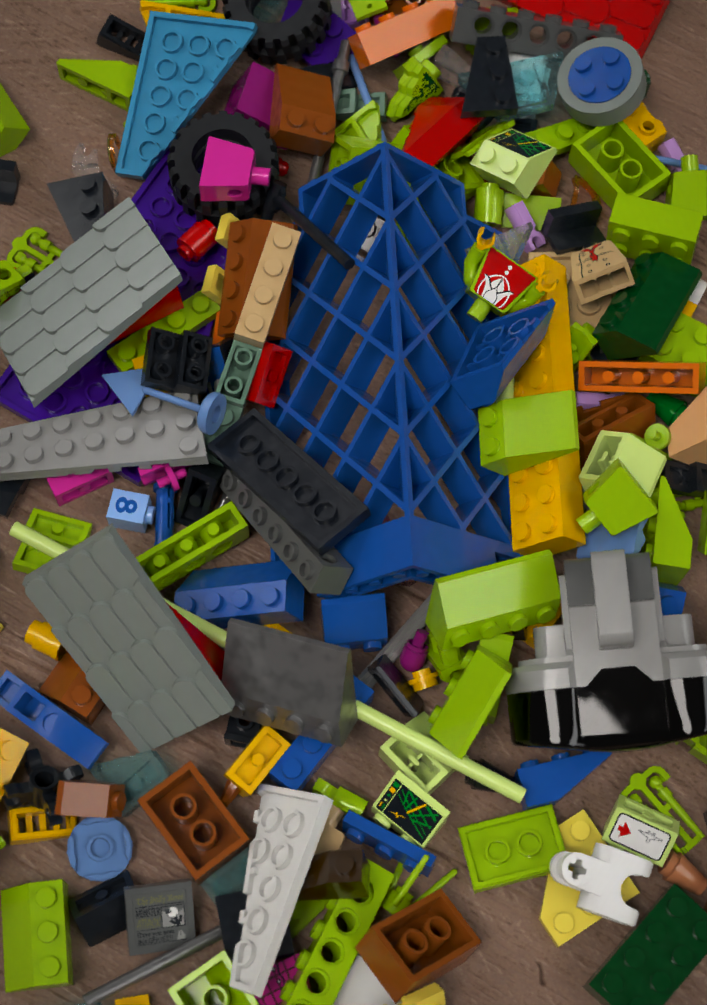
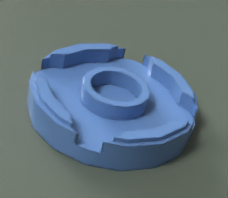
[66,817,133,882]

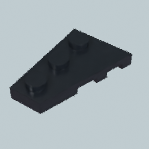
[460,36,519,118]

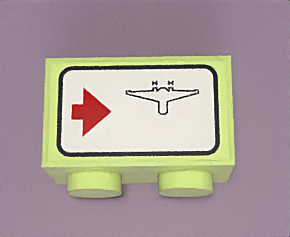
[602,794,680,867]

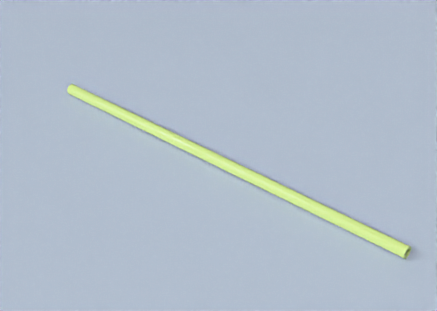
[9,521,527,804]

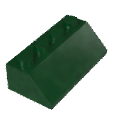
[592,252,703,360]

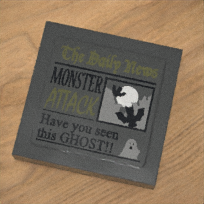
[123,878,196,956]

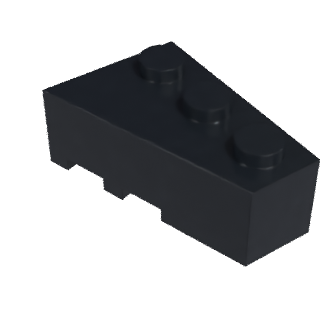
[47,172,114,242]

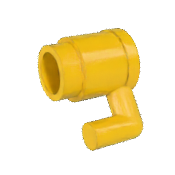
[24,620,66,661]

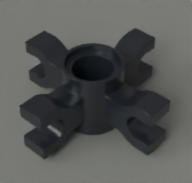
[3,748,84,827]

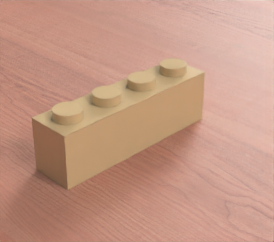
[233,222,301,349]

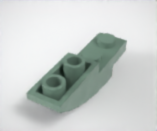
[204,340,262,467]

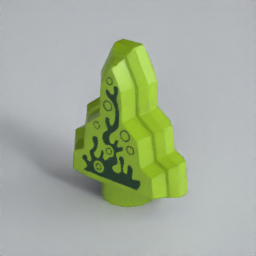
[386,57,443,122]

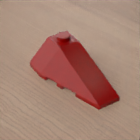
[402,97,486,167]

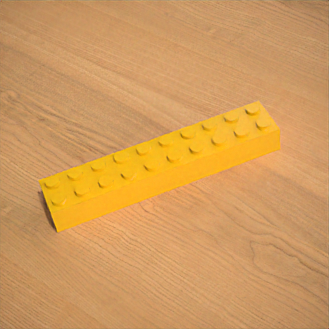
[499,254,586,555]

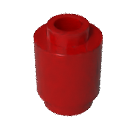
[177,219,218,262]

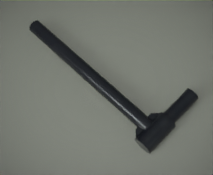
[261,179,355,270]

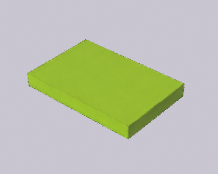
[458,804,570,893]

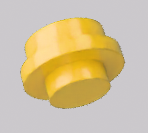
[408,667,439,692]

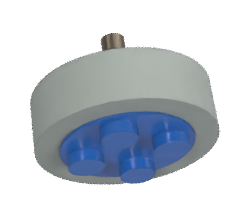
[557,37,647,126]

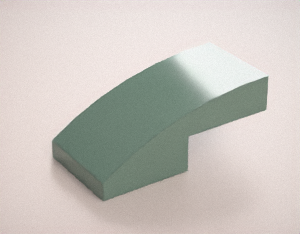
[336,88,388,122]

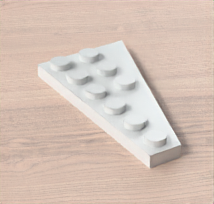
[229,783,334,998]

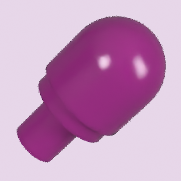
[400,629,429,672]

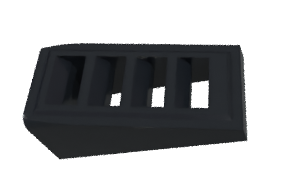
[96,14,145,61]

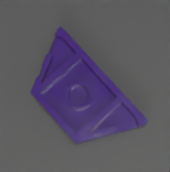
[281,0,356,66]

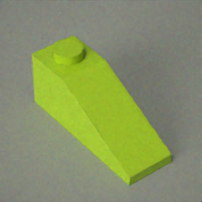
[56,59,138,112]

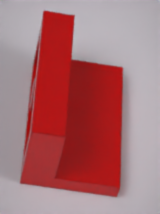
[246,341,293,409]

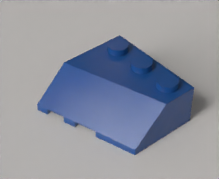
[450,298,555,410]

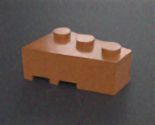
[577,392,656,469]

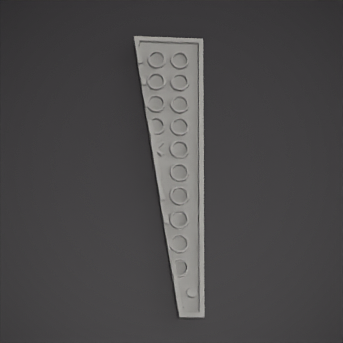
[0,392,209,481]

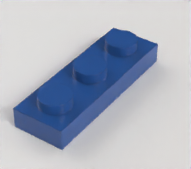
[342,810,436,877]

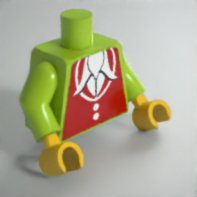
[463,227,559,324]

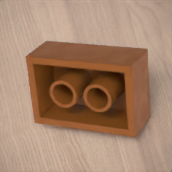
[137,760,250,885]
[355,888,482,1004]

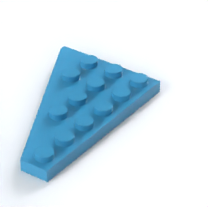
[115,11,258,180]

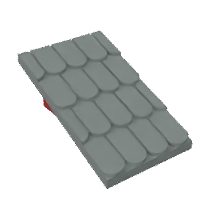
[0,197,184,408]
[22,524,235,755]

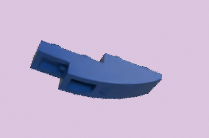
[0,670,109,770]

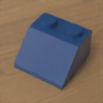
[321,592,388,652]

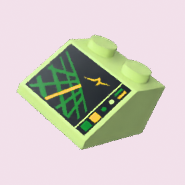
[470,128,558,199]
[371,770,450,849]

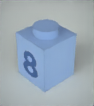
[106,488,156,533]

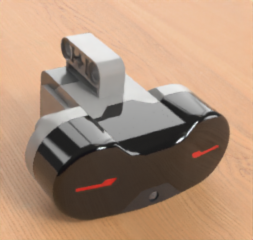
[506,549,707,753]

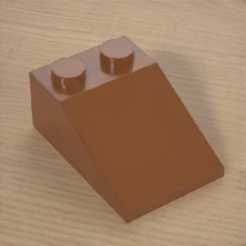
[269,63,336,157]

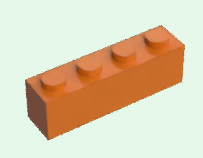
[347,0,456,70]
[578,360,706,394]

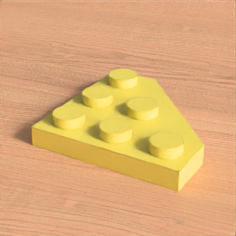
[539,809,640,948]

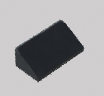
[368,654,423,717]

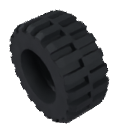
[222,0,332,65]
[167,111,279,226]

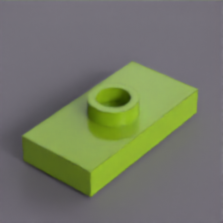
[392,34,448,79]

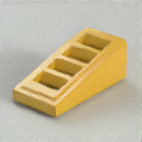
[7,806,77,845]

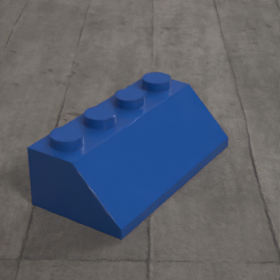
[174,560,304,629]

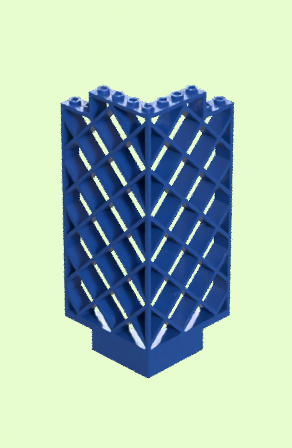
[265,142,524,599]

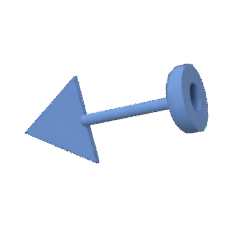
[102,368,227,435]

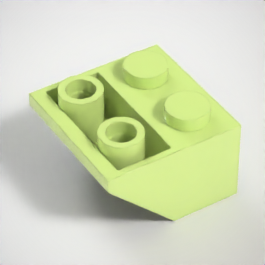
[578,430,667,497]
[378,711,469,795]

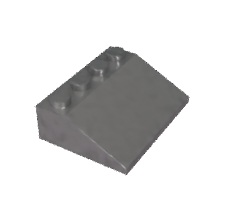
[222,618,358,747]

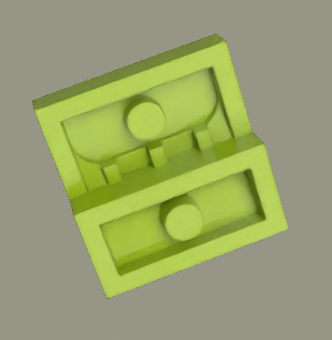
[12,508,92,574]

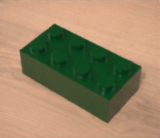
[583,884,707,1005]

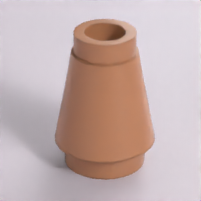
[657,850,707,896]

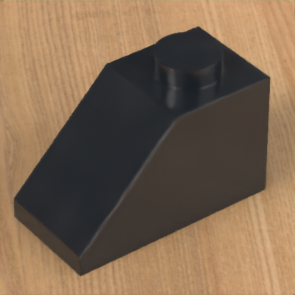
[174,463,227,527]

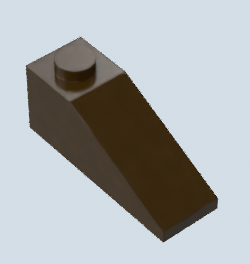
[297,849,370,901]

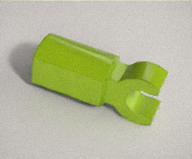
[312,777,368,816]

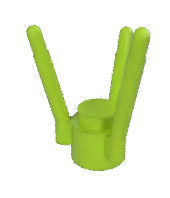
[380,854,457,915]

